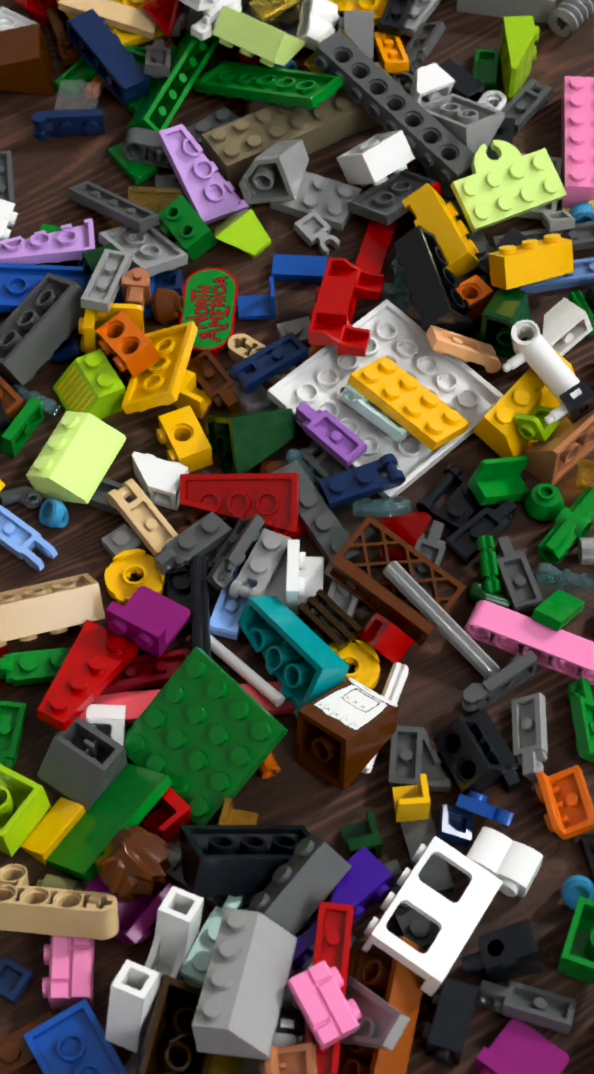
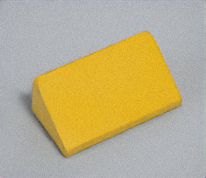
[20,797,86,865]

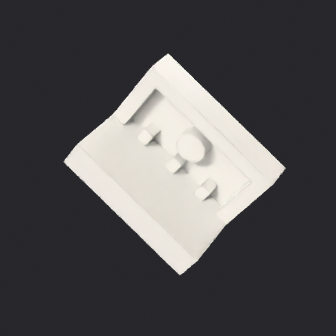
[264,540,324,614]

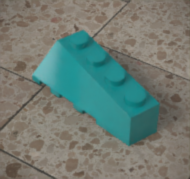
[238,596,350,719]

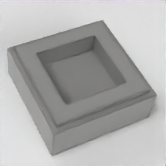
[541,210,575,232]

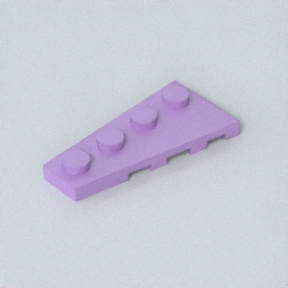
[157,124,249,225]
[0,218,96,264]

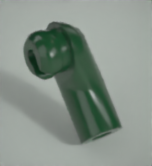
[466,582,510,609]

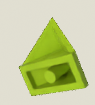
[215,209,271,258]

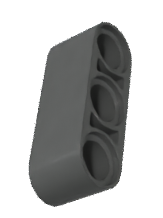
[122,127,173,170]

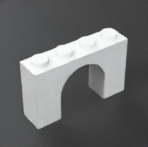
[105,886,204,1053]

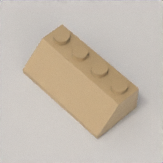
[0,573,105,647]

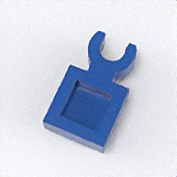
[455,790,514,826]

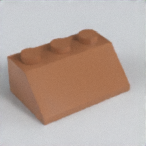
[524,410,594,485]

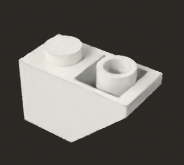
[132,451,189,511]

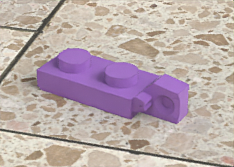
[295,401,367,468]

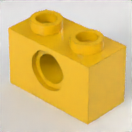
[156,405,213,473]

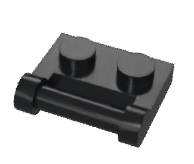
[416,464,484,532]

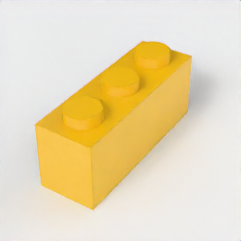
[488,234,574,290]

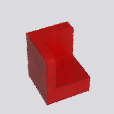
[358,612,415,663]
[143,787,193,844]

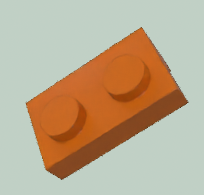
[535,765,594,841]

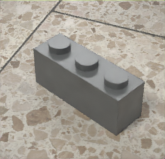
[247,833,352,936]

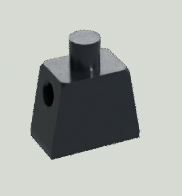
[460,918,543,983]

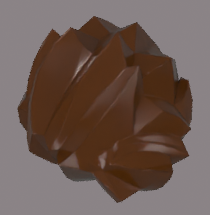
[95,826,171,901]

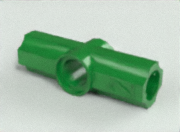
[537,487,594,564]

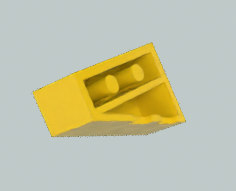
[402,183,480,280]

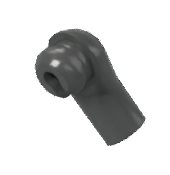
[0,485,42,509]

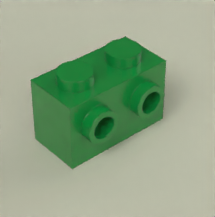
[157,195,218,261]

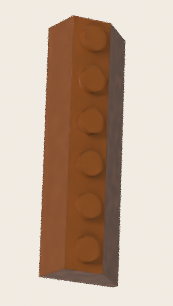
[338,936,427,1074]

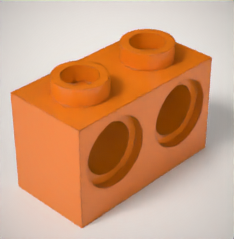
[95,311,161,379]

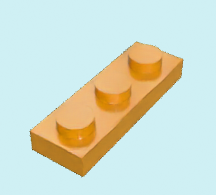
[374,32,410,74]

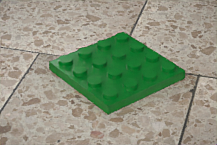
[124,647,288,825]

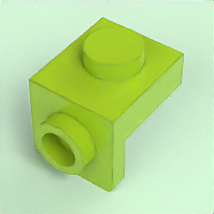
[513,405,564,442]

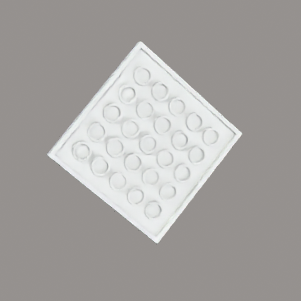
[267,299,504,503]

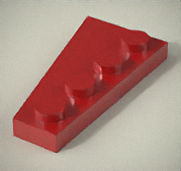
[180,473,299,534]
[37,619,138,731]

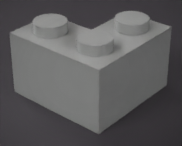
[338,11,374,62]

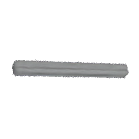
[383,561,500,678]

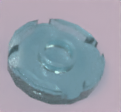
[352,496,411,518]

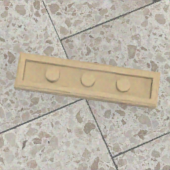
[58,0,158,39]

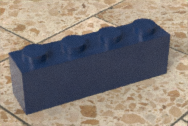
[66,9,150,106]

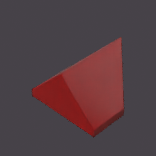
[141,0,185,38]
[379,511,432,561]

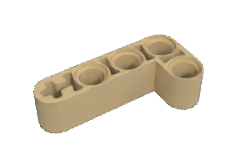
[0,864,119,940]

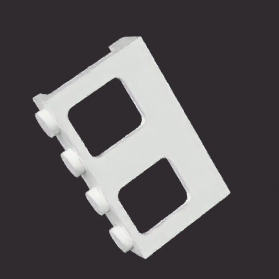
[361,836,503,997]

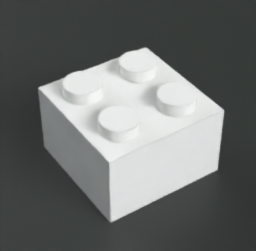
[337,130,415,188]

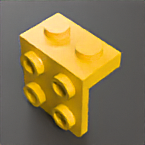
[78,303,145,354]

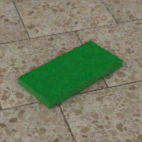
[46,763,173,882]

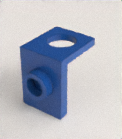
[237,276,275,320]

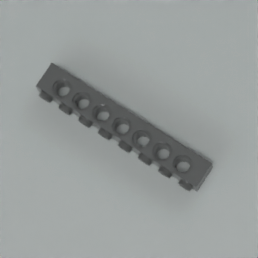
[314,31,475,188]

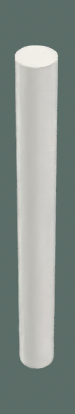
[210,634,285,707]

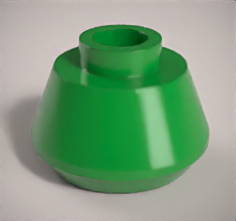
[524,483,564,521]

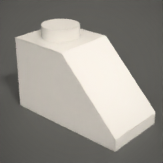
[410,63,455,105]
[542,297,593,356]

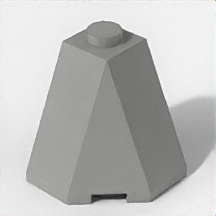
[239,139,309,204]

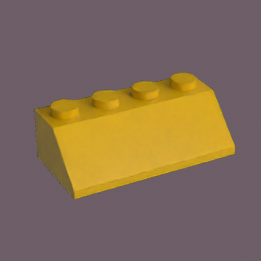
[473,350,575,458]

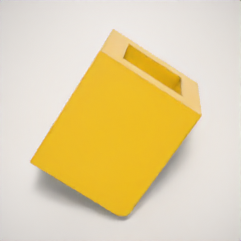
[173,369,213,419]
[392,774,431,822]

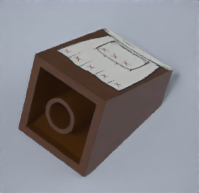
[296,677,398,791]

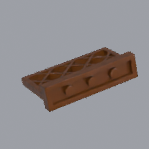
[324,515,466,646]

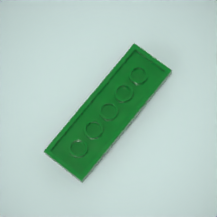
[193,61,343,110]

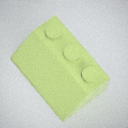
[212,5,306,67]
[26,411,127,504]

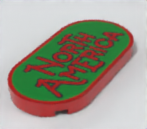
[179,267,238,356]

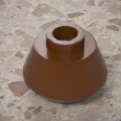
[151,287,184,325]

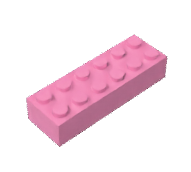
[561,76,594,208]

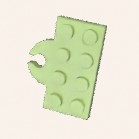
[450,140,567,233]

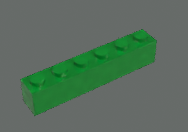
[125,29,220,131]

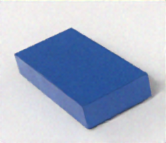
[272,254,327,283]

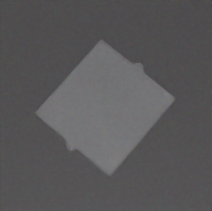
[54,79,102,110]

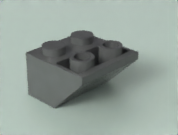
[36,717,128,812]

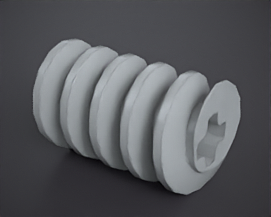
[548,0,594,38]

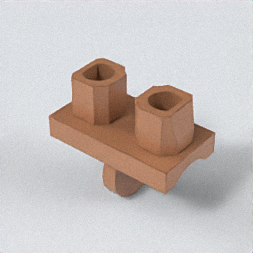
[121,267,151,314]

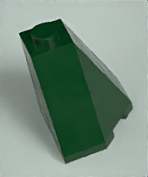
[479,288,532,364]
[204,408,296,474]

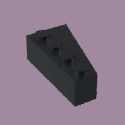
[393,225,481,338]

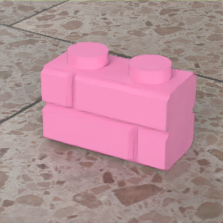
[42,935,95,1010]
[287,960,362,1051]

